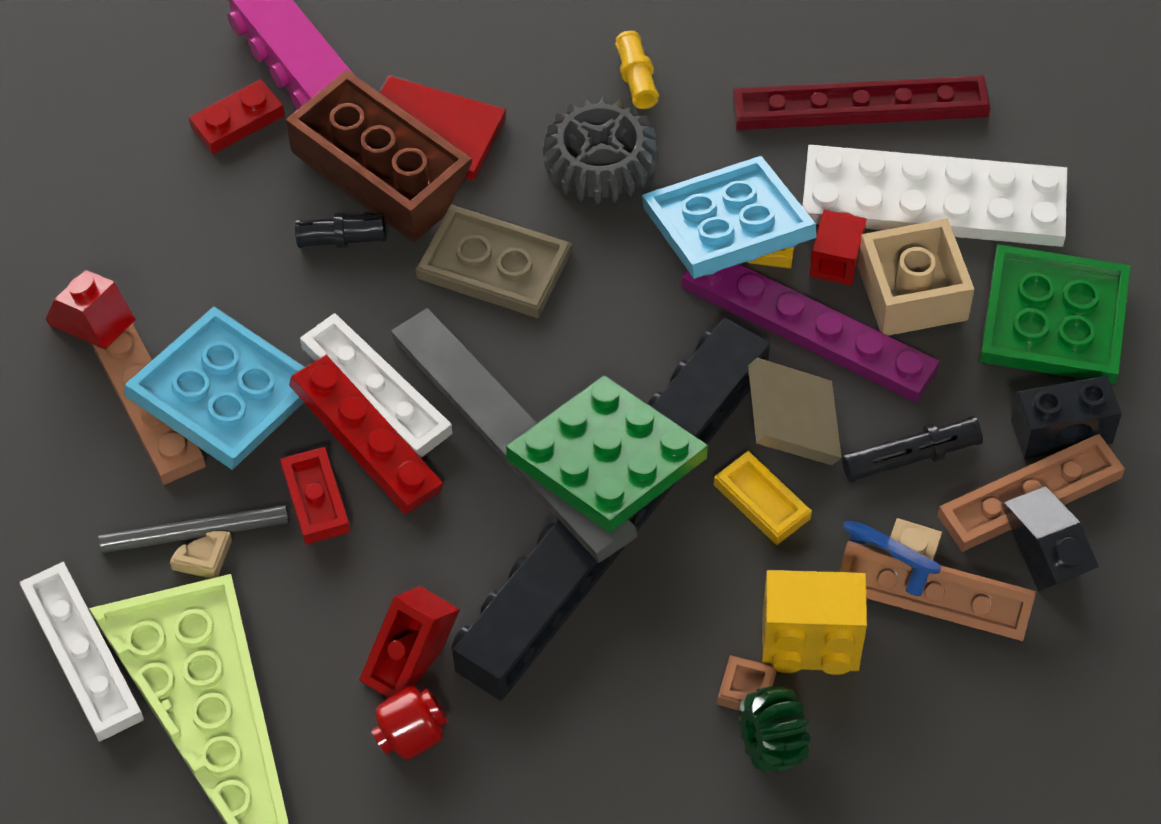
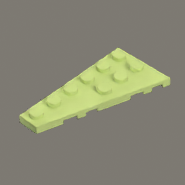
[89,574,289,824]

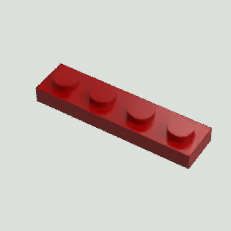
[289,355,443,515]

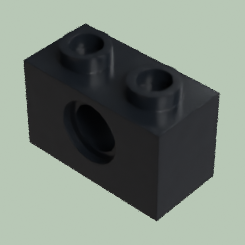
[1011,376,1122,459]

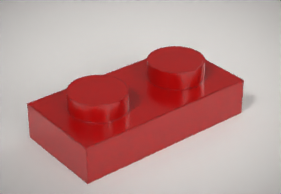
[189,79,285,155]
[280,447,350,545]

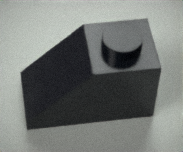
[1001,486,1099,592]

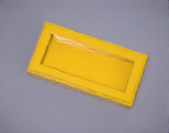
[713,451,812,546]

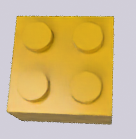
[762,570,867,675]

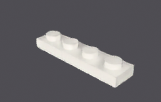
[300,313,453,458]
[19,562,144,742]

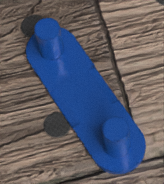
[843,521,941,596]

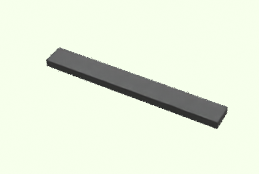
[391,308,638,563]

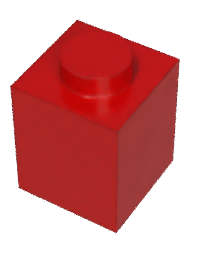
[809,209,867,286]

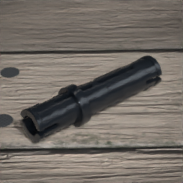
[841,416,983,482]

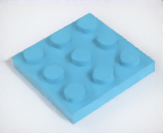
[642,156,817,279]
[124,307,305,470]

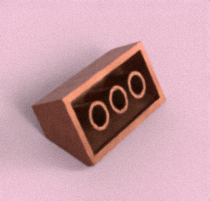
[286,70,472,243]

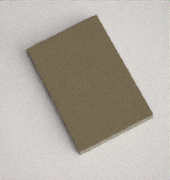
[416,204,572,319]

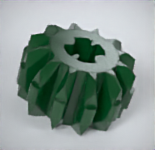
[738,686,811,773]

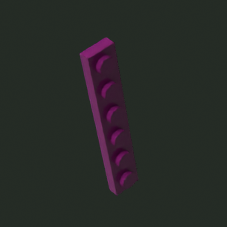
[682,264,939,403]

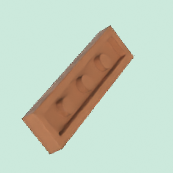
[92,323,206,485]
[937,434,1125,552]
[840,541,1036,641]

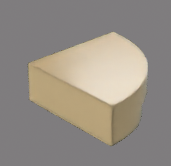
[170,531,232,579]

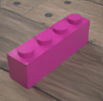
[227,0,353,110]

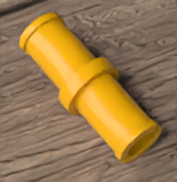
[615,31,659,109]

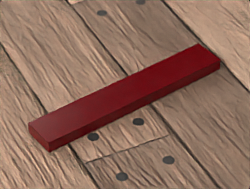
[733,75,991,130]

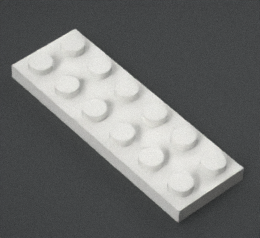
[802,144,1067,247]

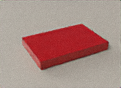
[379,75,506,181]

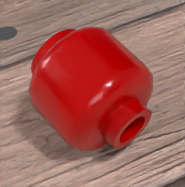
[371,686,448,760]

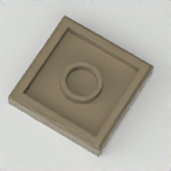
[748,358,842,465]

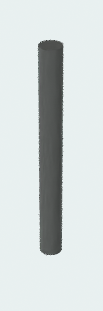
[98,505,289,554]

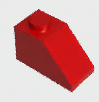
[45,270,136,350]
[359,586,460,698]

